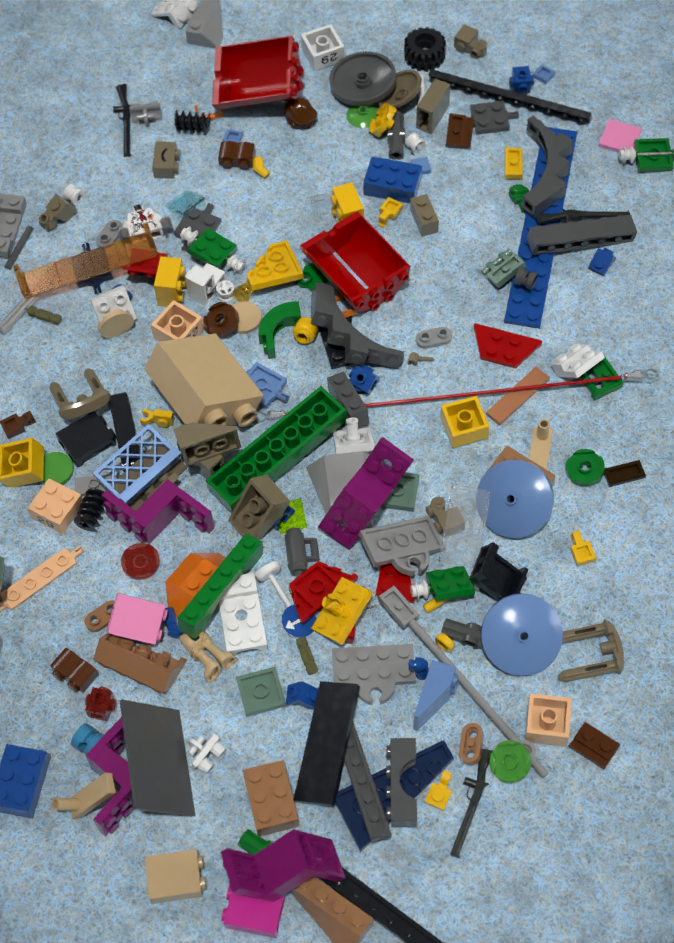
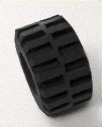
[404,27,446,72]

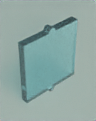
[165,190,205,215]

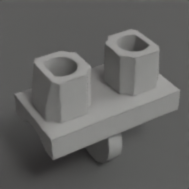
[130,102,162,124]

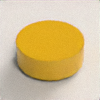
[435,633,455,652]

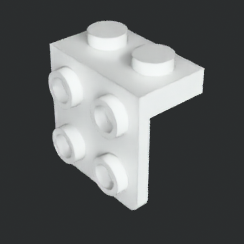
[151,0,198,29]

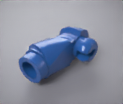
[163,607,183,638]
[408,657,429,680]

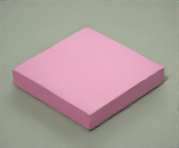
[598,119,642,153]

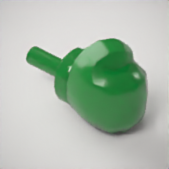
[509,184,529,213]

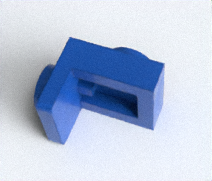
[588,247,616,276]
[286,681,318,709]

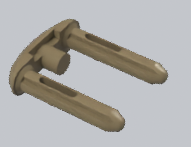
[49,368,111,420]
[558,619,624,682]

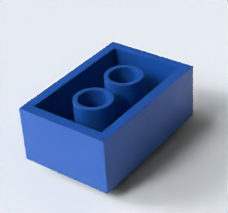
[363,156,422,204]
[0,744,51,819]

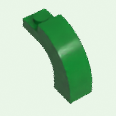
[258,301,301,359]

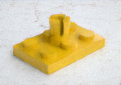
[311,577,373,645]

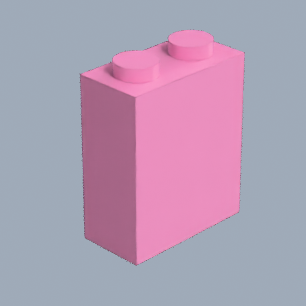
[106,593,168,645]

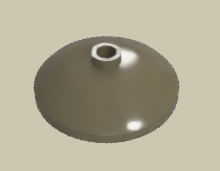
[377,70,422,108]

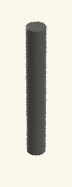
[4,225,33,270]

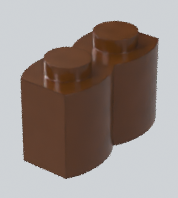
[218,141,256,170]
[50,648,99,693]

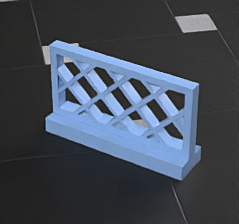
[93,424,181,506]

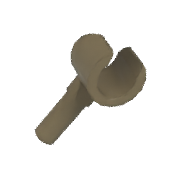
[407,352,434,366]

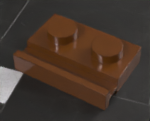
[445,113,474,150]
[568,722,621,770]

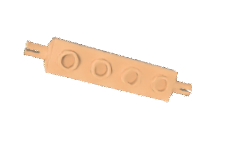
[0,545,84,612]

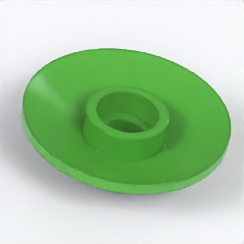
[346,104,378,128]

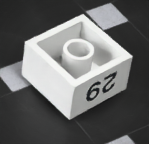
[301,24,345,71]

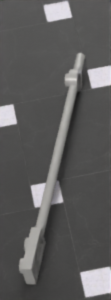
[378,586,549,778]

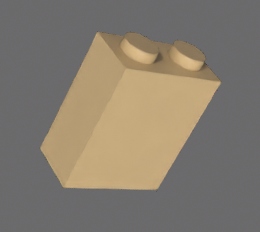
[145,849,206,904]

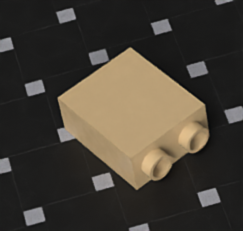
[144,334,264,427]

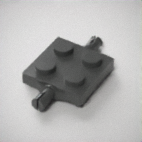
[470,100,519,135]
[174,203,221,252]

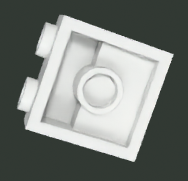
[551,343,605,378]

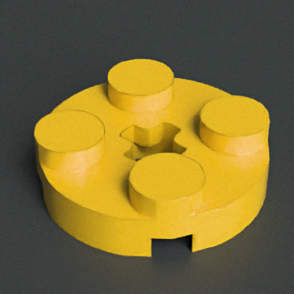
[369,103,397,138]

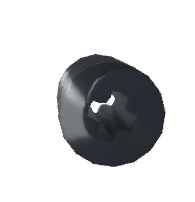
[174,110,211,134]
[74,488,105,532]

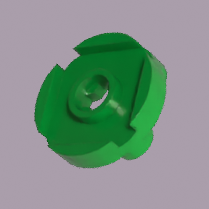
[566,449,605,486]

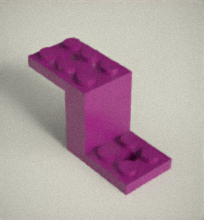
[318,437,414,550]
[102,479,214,544]
[85,716,134,836]
[220,829,345,902]

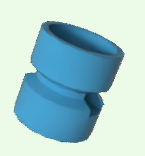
[71,723,104,755]

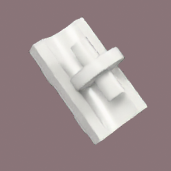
[188,734,225,773]

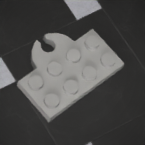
[358,516,445,576]
[332,644,416,705]

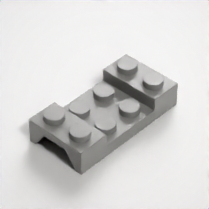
[0,194,27,259]

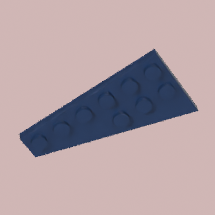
[335,740,454,852]

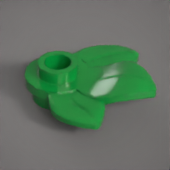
[296,263,328,291]

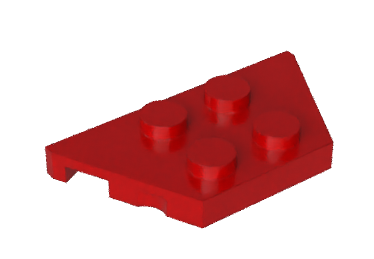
[474,323,542,369]
[289,561,358,625]

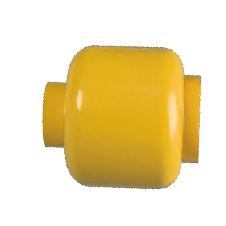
[293,317,319,344]

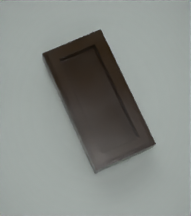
[604,460,646,487]

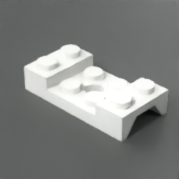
[219,573,268,655]

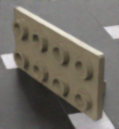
[110,441,186,511]

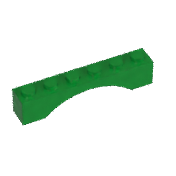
[177,533,263,640]

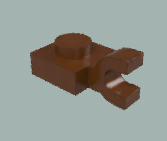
[0,411,36,439]

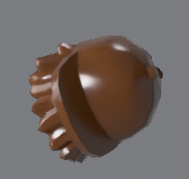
[284,96,317,130]

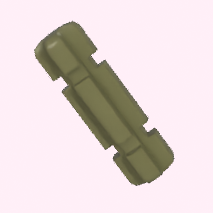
[27,306,62,325]
[296,637,318,675]

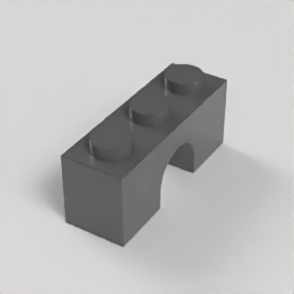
[327,371,369,428]

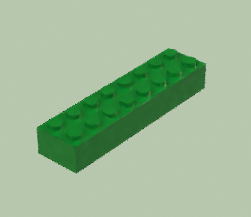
[205,386,347,514]

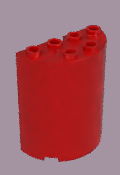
[212,35,304,110]
[300,211,410,312]

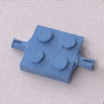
[246,362,290,409]

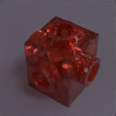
[85,687,117,722]

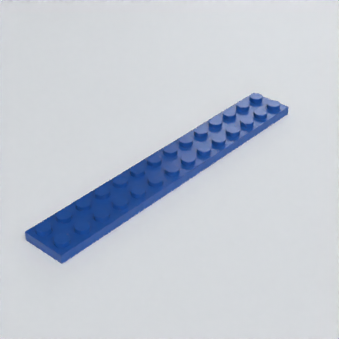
[504,127,578,329]

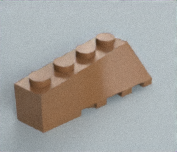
[93,633,187,693]
[290,876,373,943]

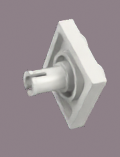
[90,285,137,323]
[333,417,374,454]

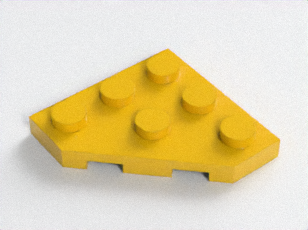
[246,240,304,291]

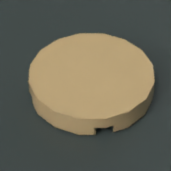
[232,301,262,334]
[98,309,134,338]

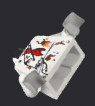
[118,204,173,246]

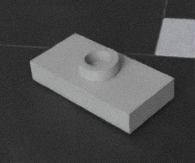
[75,474,112,497]

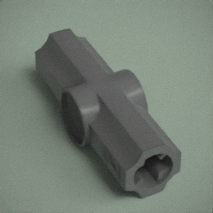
[388,111,405,160]
[441,618,483,649]

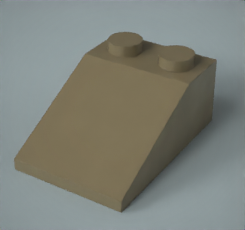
[174,423,241,466]
[228,475,290,540]

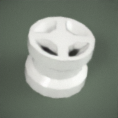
[405,133,426,155]
[63,184,85,206]
[216,280,235,302]

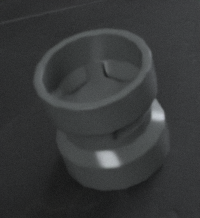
[514,267,538,290]

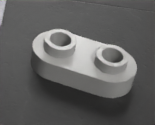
[96,220,123,250]
[416,327,452,349]

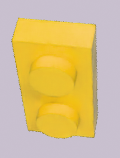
[505,148,523,179]

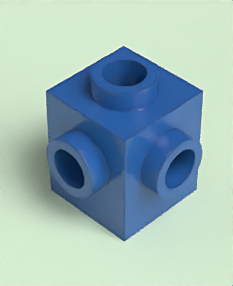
[509,66,534,94]
[349,364,380,393]

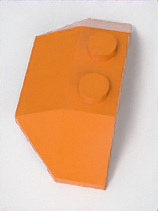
[165,553,226,617]

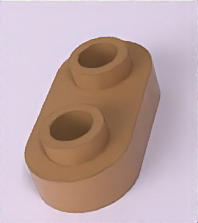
[84,600,114,632]
[459,723,484,765]

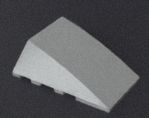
[306,451,374,529]

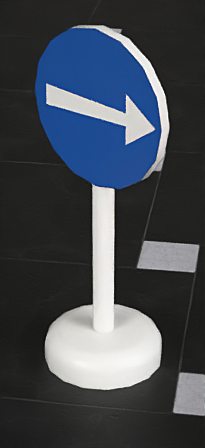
[255,561,317,638]

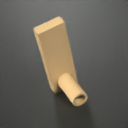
[529,419,553,470]
[52,773,116,819]

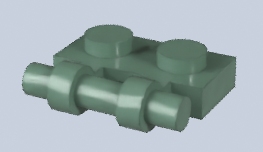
[481,249,526,288]

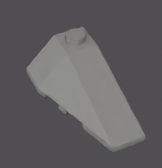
[186,0,223,48]

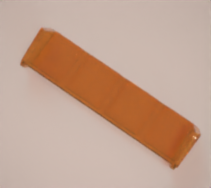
[13,222,158,299]

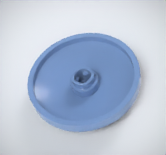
[476,460,554,538]
[481,593,563,676]

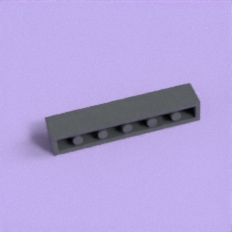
[527,215,637,255]

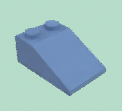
[413,660,459,731]

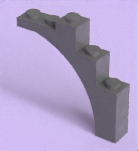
[522,116,573,217]
[311,282,404,369]

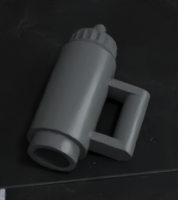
[285,528,320,577]

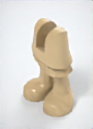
[179,631,237,683]

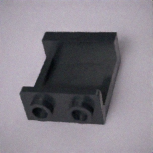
[55,411,116,468]
[469,542,528,600]

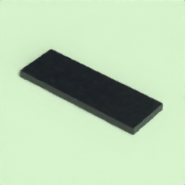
[293,681,360,807]

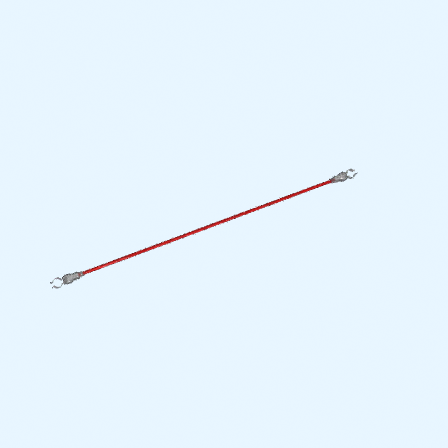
[253,368,659,423]

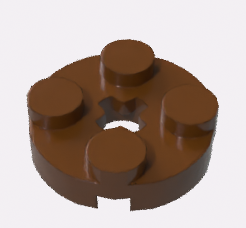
[203,302,239,338]

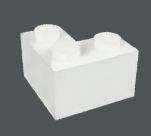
[185,263,226,306]

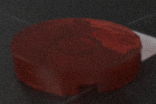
[121,543,160,580]

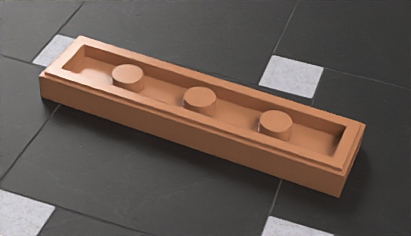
[486,367,550,426]

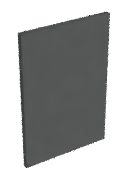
[120,699,196,817]

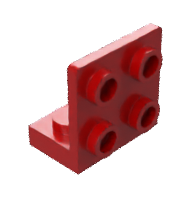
[122,249,168,278]

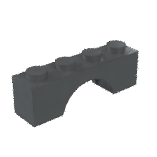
[386,738,417,827]

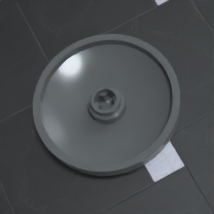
[329,51,397,106]

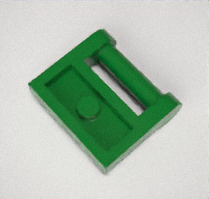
[580,355,624,401]

